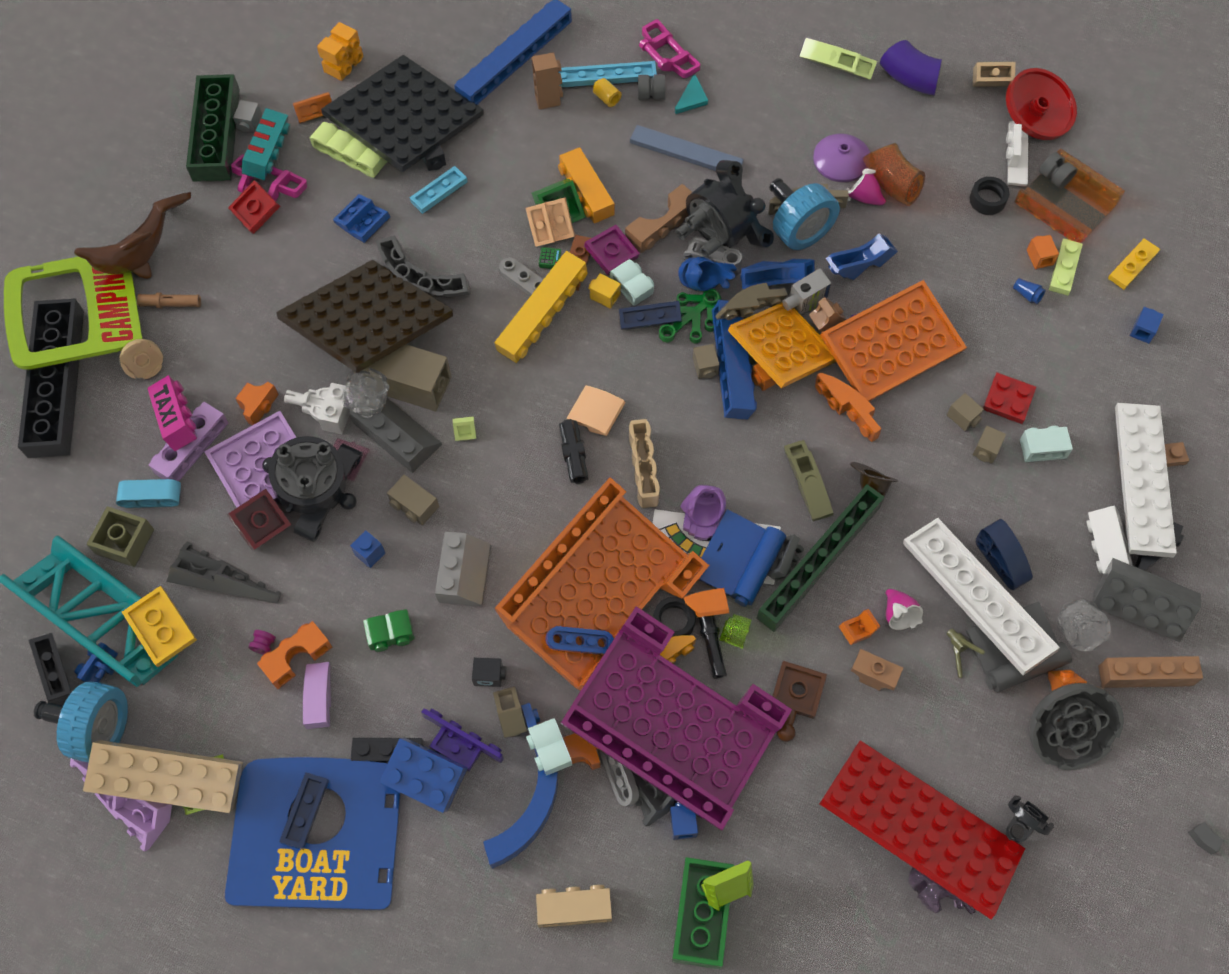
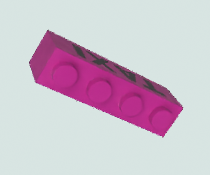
[147,375,197,452]

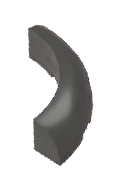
[376,235,471,297]

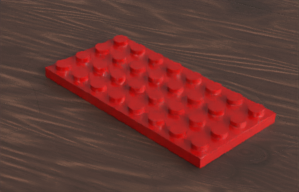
[819,740,1026,919]

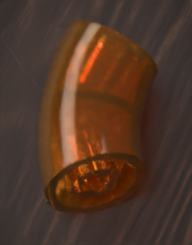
[862,143,925,206]

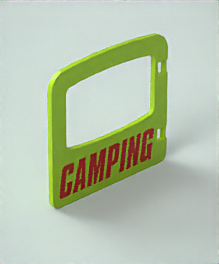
[4,257,143,370]

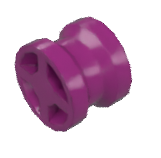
[248,630,276,655]

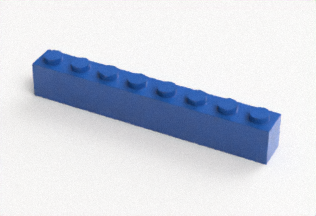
[454,0,572,105]

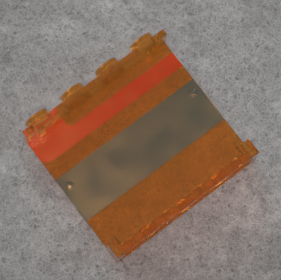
[1015,148,1125,243]

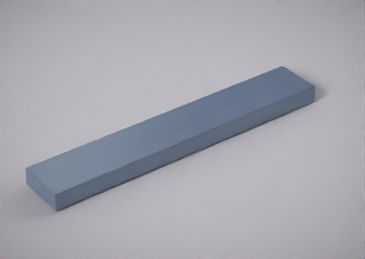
[630,125,744,171]

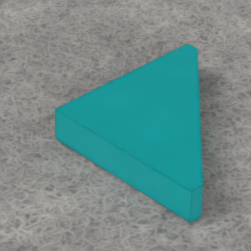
[675,75,708,114]

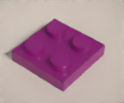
[584,225,640,275]

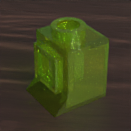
[719,614,752,648]

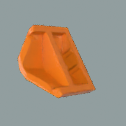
[683,588,729,617]

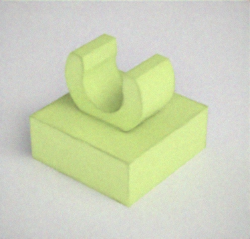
[453,416,476,441]

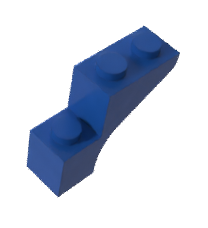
[826,233,898,280]
[740,258,815,289]

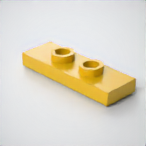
[1108,238,1160,290]

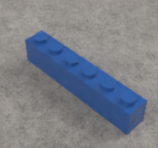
[712,300,757,420]

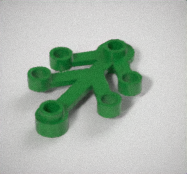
[659,289,721,344]

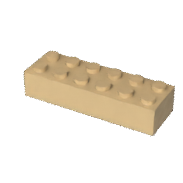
[83,740,243,813]

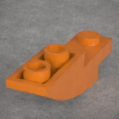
[815,373,881,442]

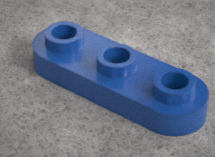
[546,626,614,655]

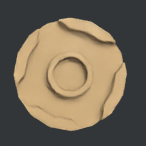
[119,339,163,379]

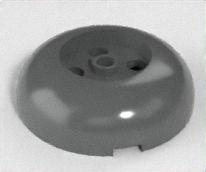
[1029,683,1124,770]

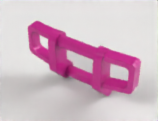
[639,19,700,78]
[231,154,307,201]

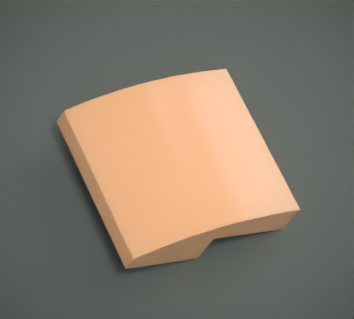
[525,197,575,247]
[567,385,625,436]

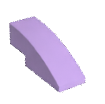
[303,662,331,729]

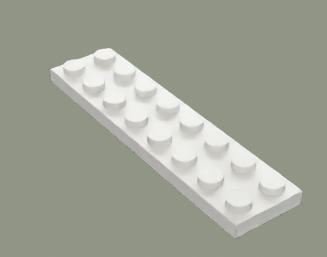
[1115,403,1177,558]
[903,518,1060,675]

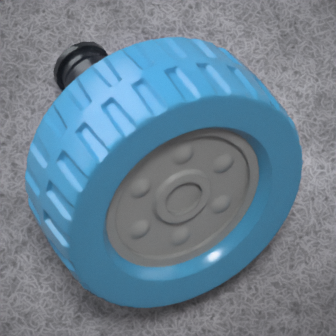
[769,178,840,250]
[33,682,128,763]

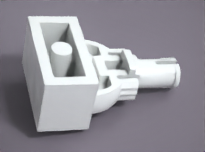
[284,383,355,434]

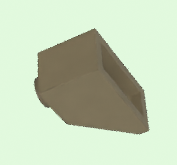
[493,686,527,738]

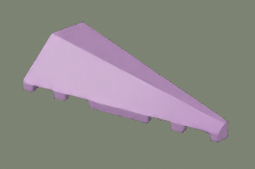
[70,759,172,852]

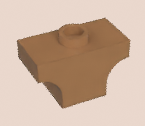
[809,297,847,332]
[851,649,903,691]

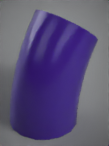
[879,40,942,96]

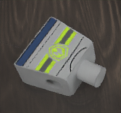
[782,268,831,314]

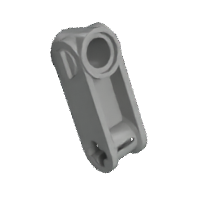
[683,237,744,275]

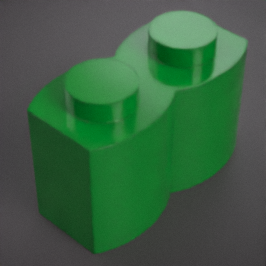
[363,609,415,652]

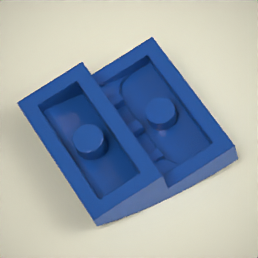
[333,194,390,243]

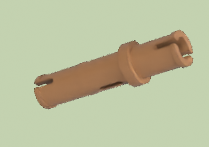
[137,292,201,308]

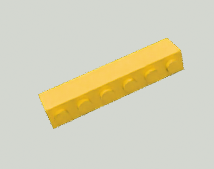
[494,251,588,363]

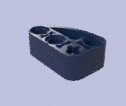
[975,519,1033,590]

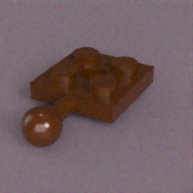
[773,661,827,742]

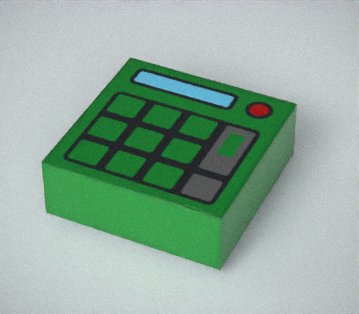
[539,247,561,269]

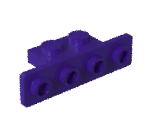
[421,708,504,772]

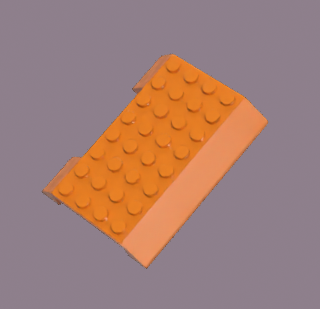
[494,477,709,691]

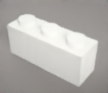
[1086,505,1133,574]

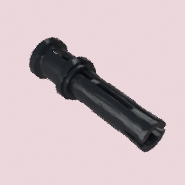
[696,615,727,679]

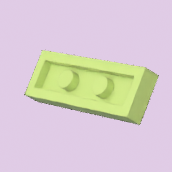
[1049,238,1083,296]

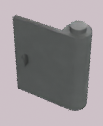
[966,601,1072,693]

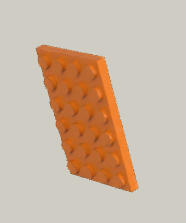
[820,280,967,401]

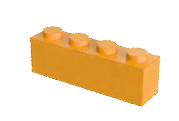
[558,147,615,224]

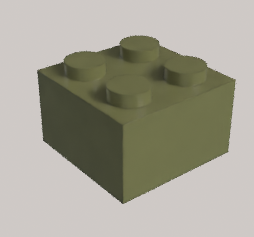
[86,506,154,567]

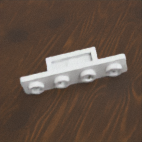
[1006,121,1028,187]

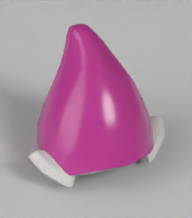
[846,169,886,205]
[885,589,923,630]

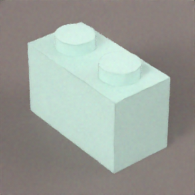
[1020,426,1073,462]

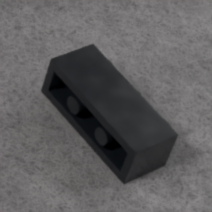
[28,633,71,705]

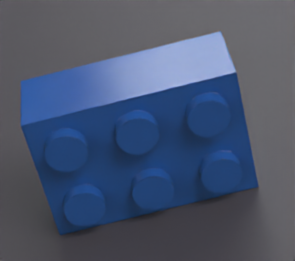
[379,738,468,813]

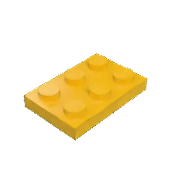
[122,586,197,667]

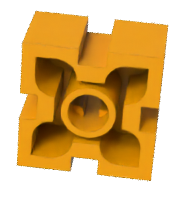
[317,22,364,81]

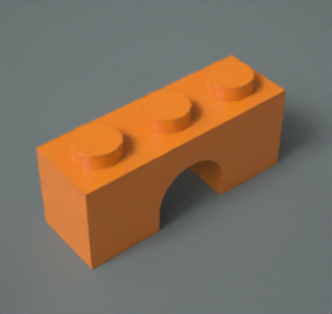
[257,621,332,690]

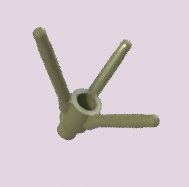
[947,628,985,678]

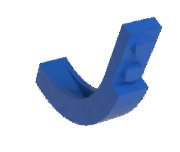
[483,703,558,869]

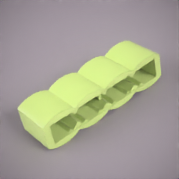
[310,122,387,178]

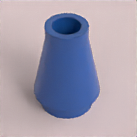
[1013,278,1046,304]

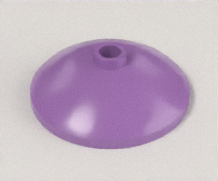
[813,134,871,182]

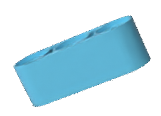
[116,479,181,508]

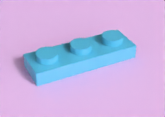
[409,166,468,214]

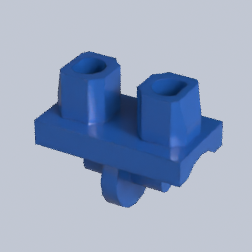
[74,642,118,683]

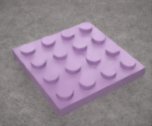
[204,411,296,508]

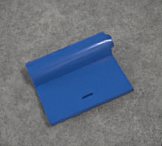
[698,509,786,607]

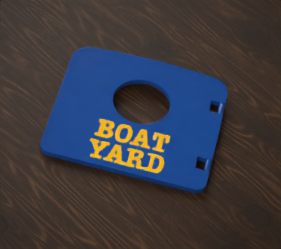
[225,757,401,910]

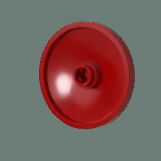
[1006,68,1077,140]

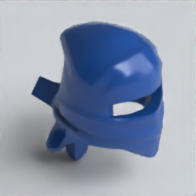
[678,257,737,291]

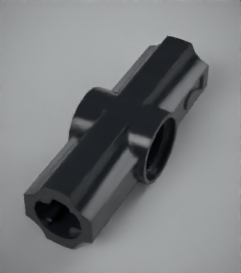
[559,419,589,484]

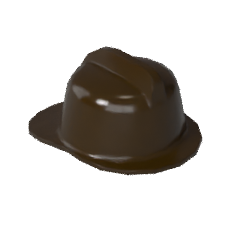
[850,462,898,497]

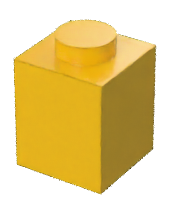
[588,273,621,309]

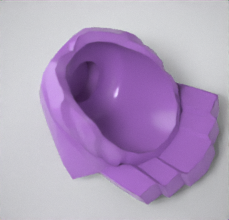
[680,485,726,541]

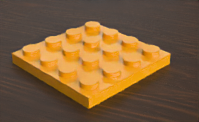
[728,303,836,389]

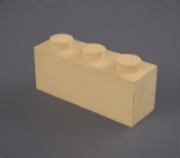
[536,885,612,928]

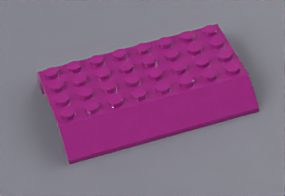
[560,607,792,831]

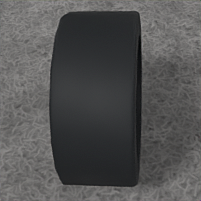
[969,176,1010,215]
[653,597,696,637]

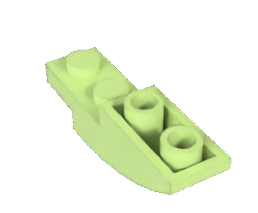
[799,38,877,80]

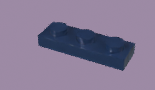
[619,301,682,330]
[279,772,329,850]

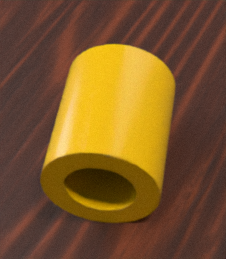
[593,78,622,107]

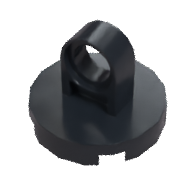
[1006,795,1054,843]

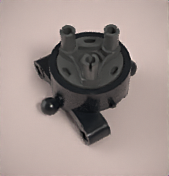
[675,160,774,258]
[262,436,363,542]

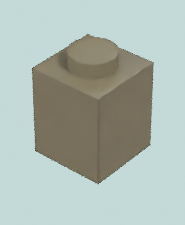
[692,344,719,379]
[947,393,984,431]
[973,425,1006,463]

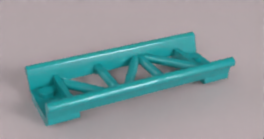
[0,535,178,687]

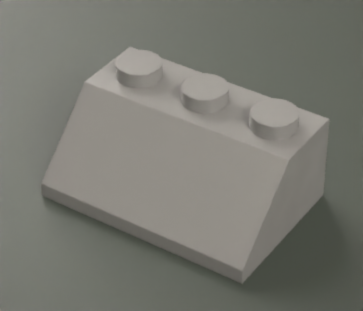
[435,532,491,607]

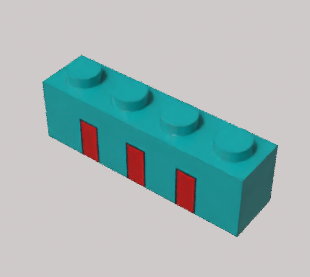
[242,108,290,180]

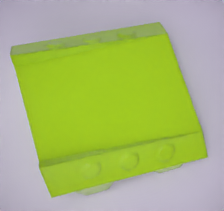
[701,860,753,911]

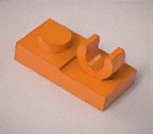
[293,92,332,123]

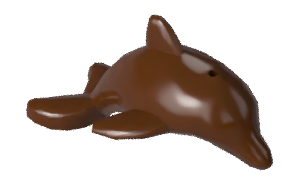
[74,192,191,279]

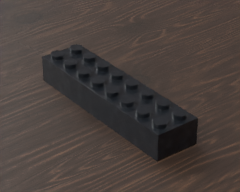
[18,298,84,458]

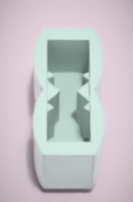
[610,259,654,306]
[526,718,572,776]

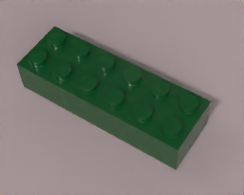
[186,74,240,182]

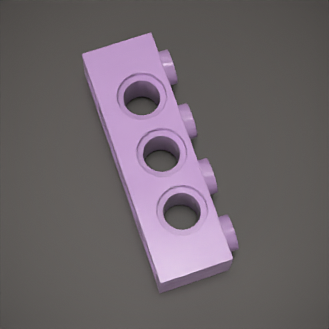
[149,402,229,481]

